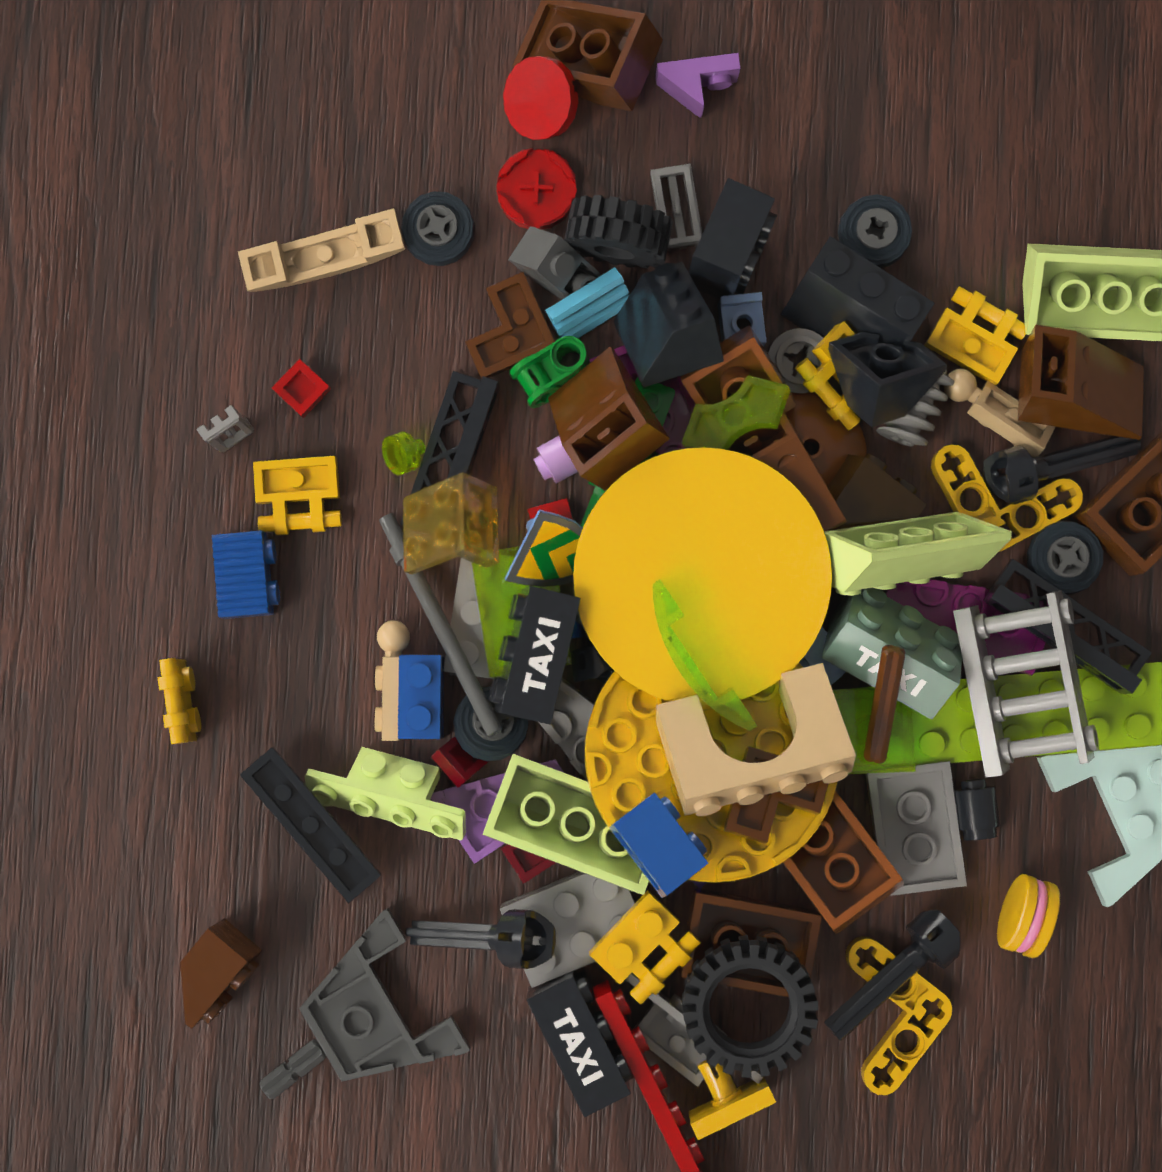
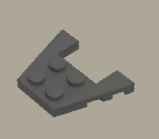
[299,907,471,1082]

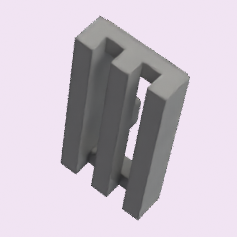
[650,163,702,251]
[196,405,254,453]

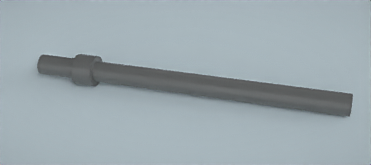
[379,513,503,737]

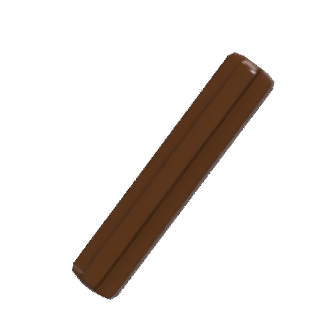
[864,645,905,764]

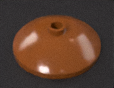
[786,392,866,485]

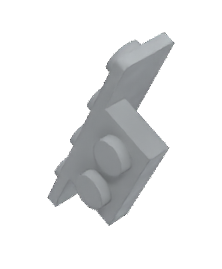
[625,973,764,1087]

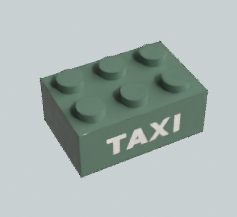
[822,587,962,720]

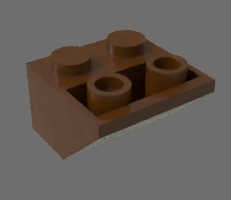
[180,918,262,1029]

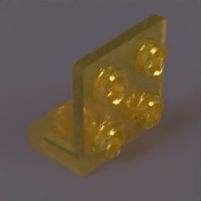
[403,472,499,575]

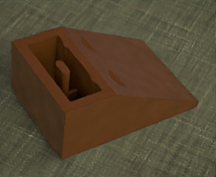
[1018,325,1144,440]
[548,346,670,491]
[705,403,847,531]

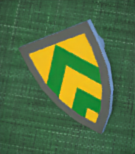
[504,510,583,587]

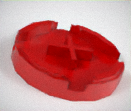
[503,56,579,140]
[496,148,577,230]

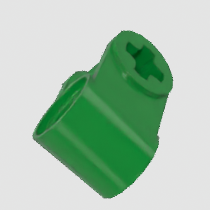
[509,336,590,408]

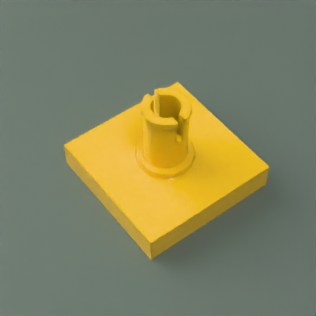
[689,1059,776,1140]

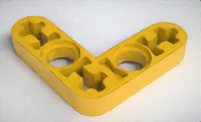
[931,445,1083,552]
[846,936,952,1095]

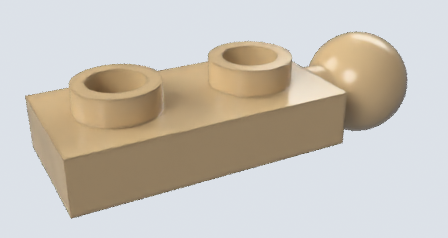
[944,369,1055,457]
[375,620,410,741]

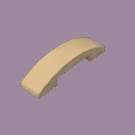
[238,208,405,292]

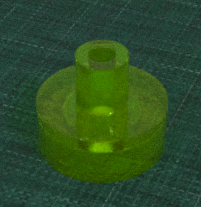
[382,431,425,475]

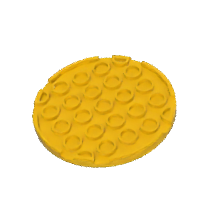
[573,447,832,706]
[584,663,837,883]

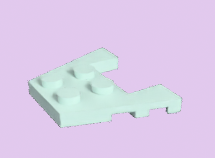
[1036,745,1162,907]

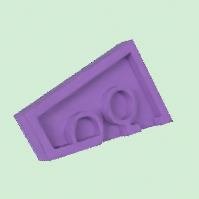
[431,759,564,864]

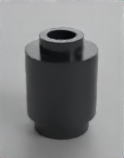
[954,779,1000,841]

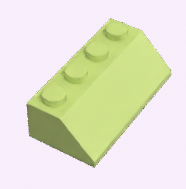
[1022,244,1162,341]
[824,512,1012,596]
[482,754,649,895]

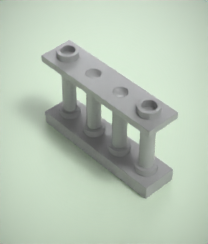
[953,590,1099,777]

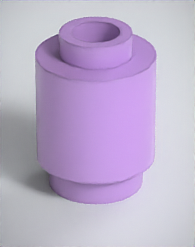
[533,436,578,484]

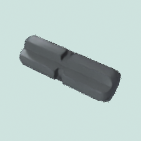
[259,1040,326,1099]

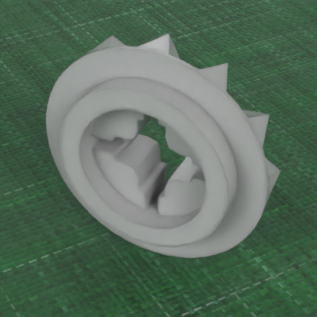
[768,328,823,393]

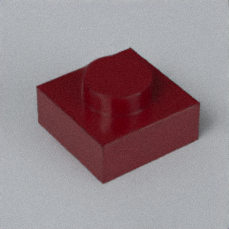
[431,736,489,788]
[501,844,556,884]

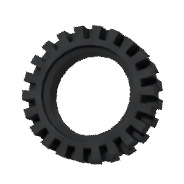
[682,935,819,1078]

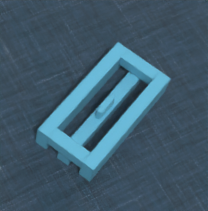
[545,267,629,338]

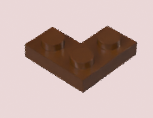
[465,272,555,379]
[723,746,828,844]

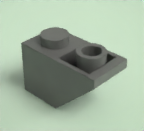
[508,226,601,310]

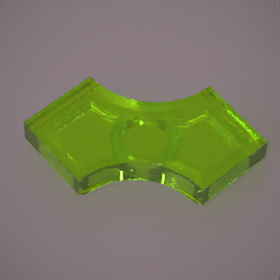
[682,375,791,450]

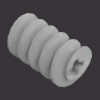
[876,370,954,447]

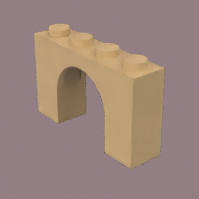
[656,663,856,816]

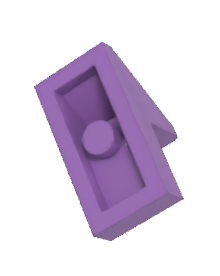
[656,53,740,118]

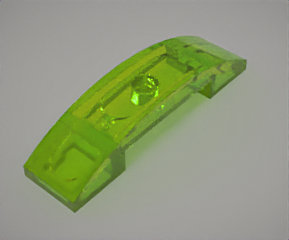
[653,579,757,731]

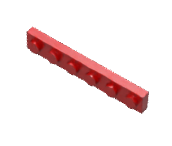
[593,980,705,1172]

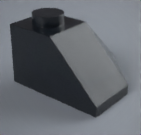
[828,332,947,427]

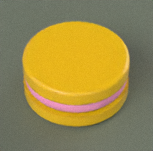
[997,874,1060,958]

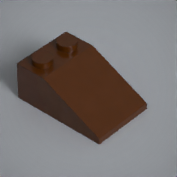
[512,0,663,111]

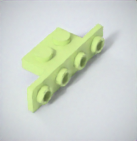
[305,747,466,840]

